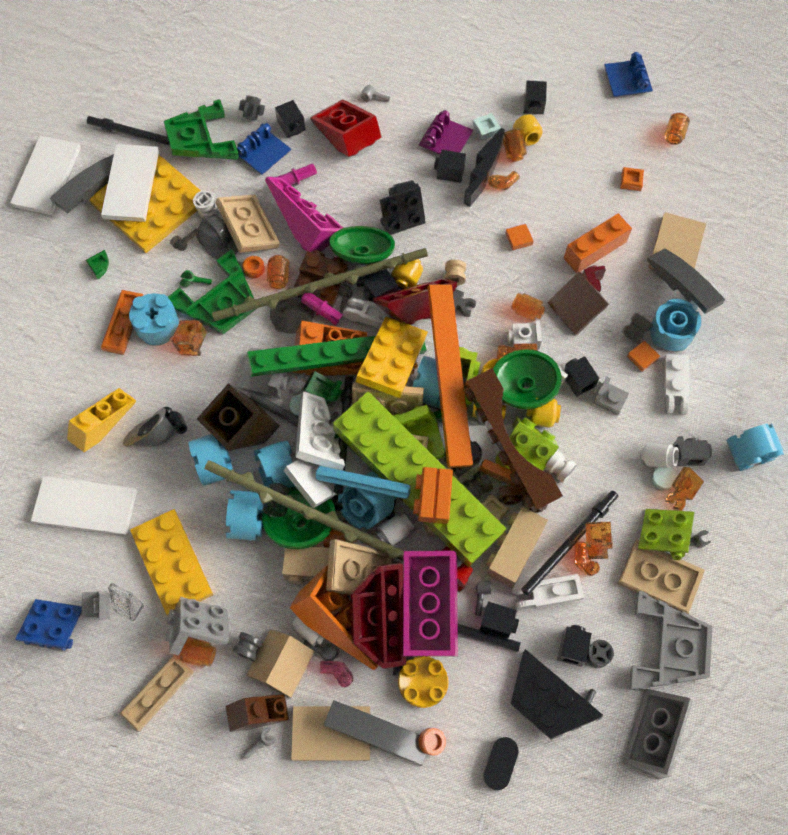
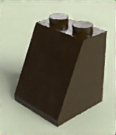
[197,383,280,451]

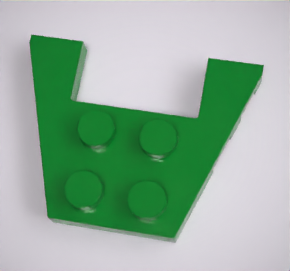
[164,99,239,160]
[168,249,256,334]

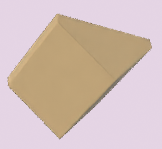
[247,629,315,698]

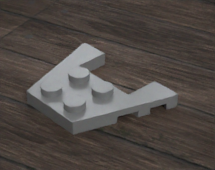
[629,591,713,690]

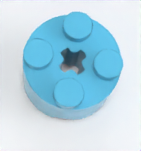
[129,293,180,346]
[650,299,701,351]
[412,356,441,409]
[726,423,784,471]
[188,434,234,486]
[254,440,295,492]
[338,472,396,529]
[226,490,266,541]

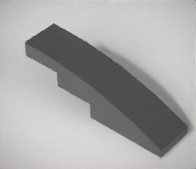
[50,154,114,213]
[647,248,725,314]
[324,700,426,765]

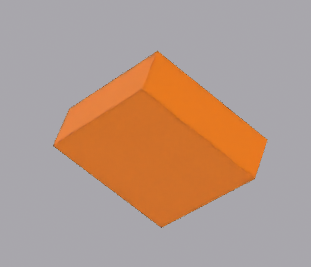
[620,167,644,191]
[505,224,534,250]
[627,340,660,372]

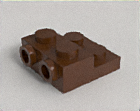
[293,250,348,308]

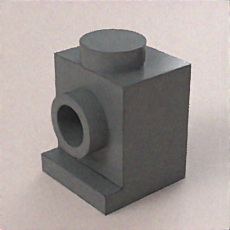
[673,436,712,466]

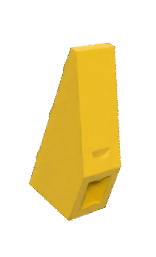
[67,388,136,452]

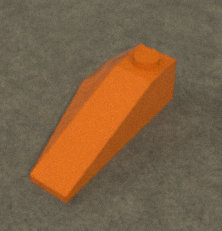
[289,565,378,670]

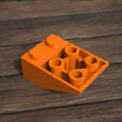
[292,321,367,376]

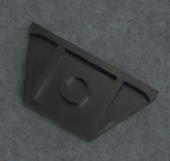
[511,649,603,740]

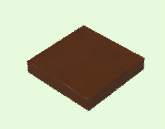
[547,272,610,335]

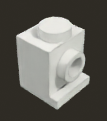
[507,321,542,352]

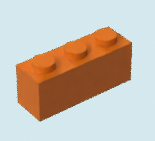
[563,213,632,273]

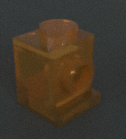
[171,320,207,356]
[586,522,613,559]

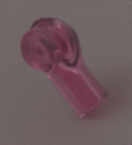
[320,661,354,688]

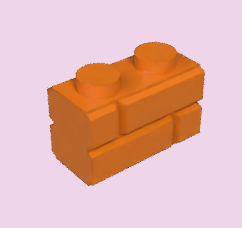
[413,467,453,524]

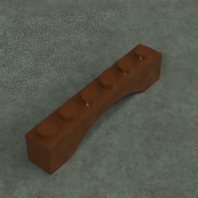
[464,368,563,512]

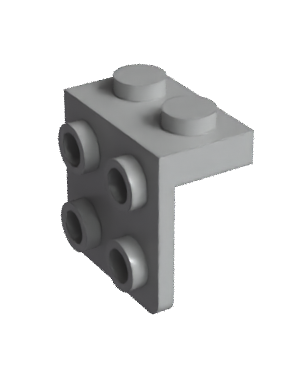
[237,345,289,399]
[166,597,229,655]

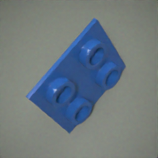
[604,52,653,97]
[237,123,291,175]
[15,599,82,651]

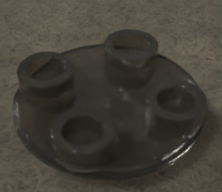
[270,295,314,334]

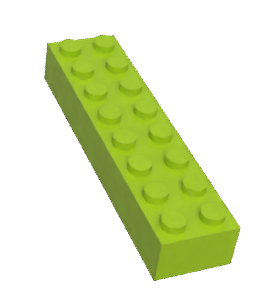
[333,391,507,568]

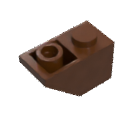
[226,694,289,732]

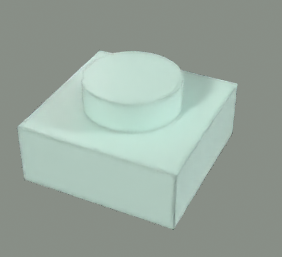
[473,113,501,140]

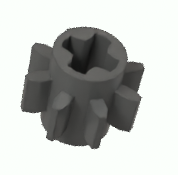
[238,95,265,120]

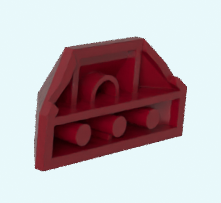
[373,278,457,325]
[350,563,406,669]

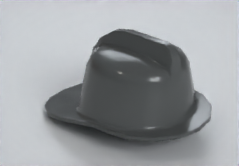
[196,216,239,259]
[123,408,175,447]

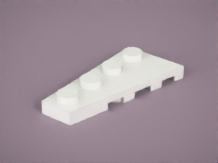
[296,391,345,470]

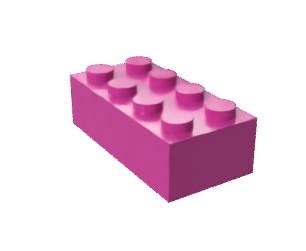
[403,551,458,657]

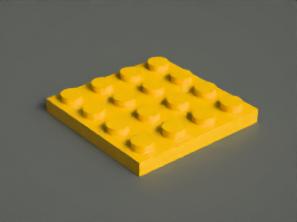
[89,154,201,253]

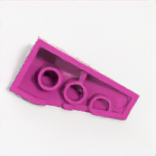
[265,177,343,252]

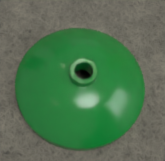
[330,226,395,265]
[493,349,562,409]
[262,486,335,550]

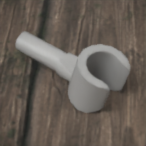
[361,85,390,101]
[244,727,277,759]

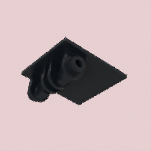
[379,186,426,235]

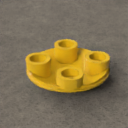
[398,657,449,708]

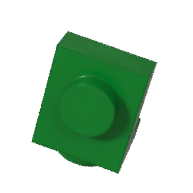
[303,371,343,405]

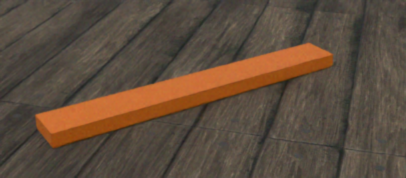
[428,285,473,468]

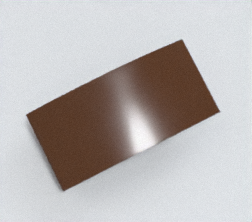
[497,486,548,513]

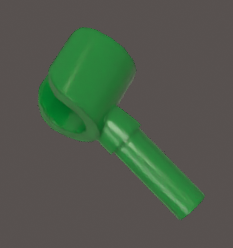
[180,270,212,287]

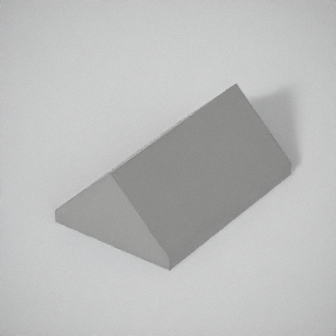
[623,689,693,779]

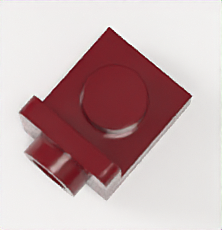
[582,265,606,292]

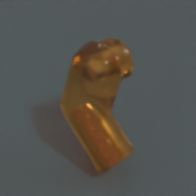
[488,171,520,190]
[574,542,600,576]

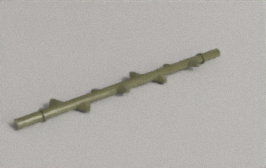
[212,248,428,321]
[204,460,404,561]

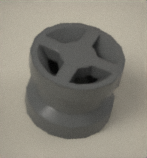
[232,632,263,661]
[586,640,614,668]

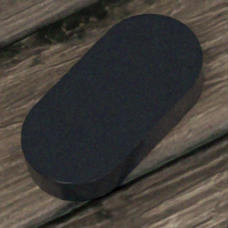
[483,737,519,791]

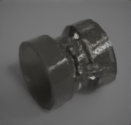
[622,313,653,344]
[461,470,493,500]
[263,483,290,517]

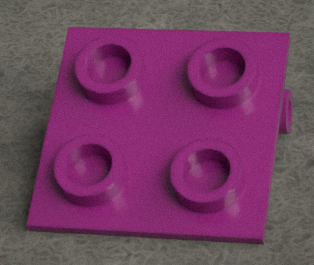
[419,110,473,154]

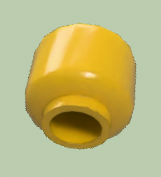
[512,114,543,146]
[391,259,423,289]
[526,398,561,428]

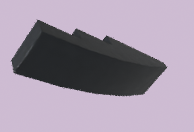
[463,127,505,207]

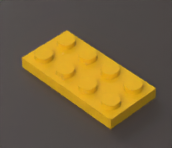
[356,316,428,398]
[130,509,214,616]

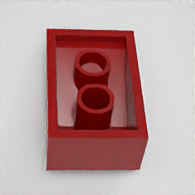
[310,99,382,157]

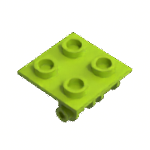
[638,509,695,560]

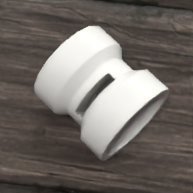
[193,190,220,219]
[545,450,577,483]

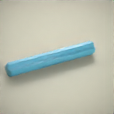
[316,466,411,499]

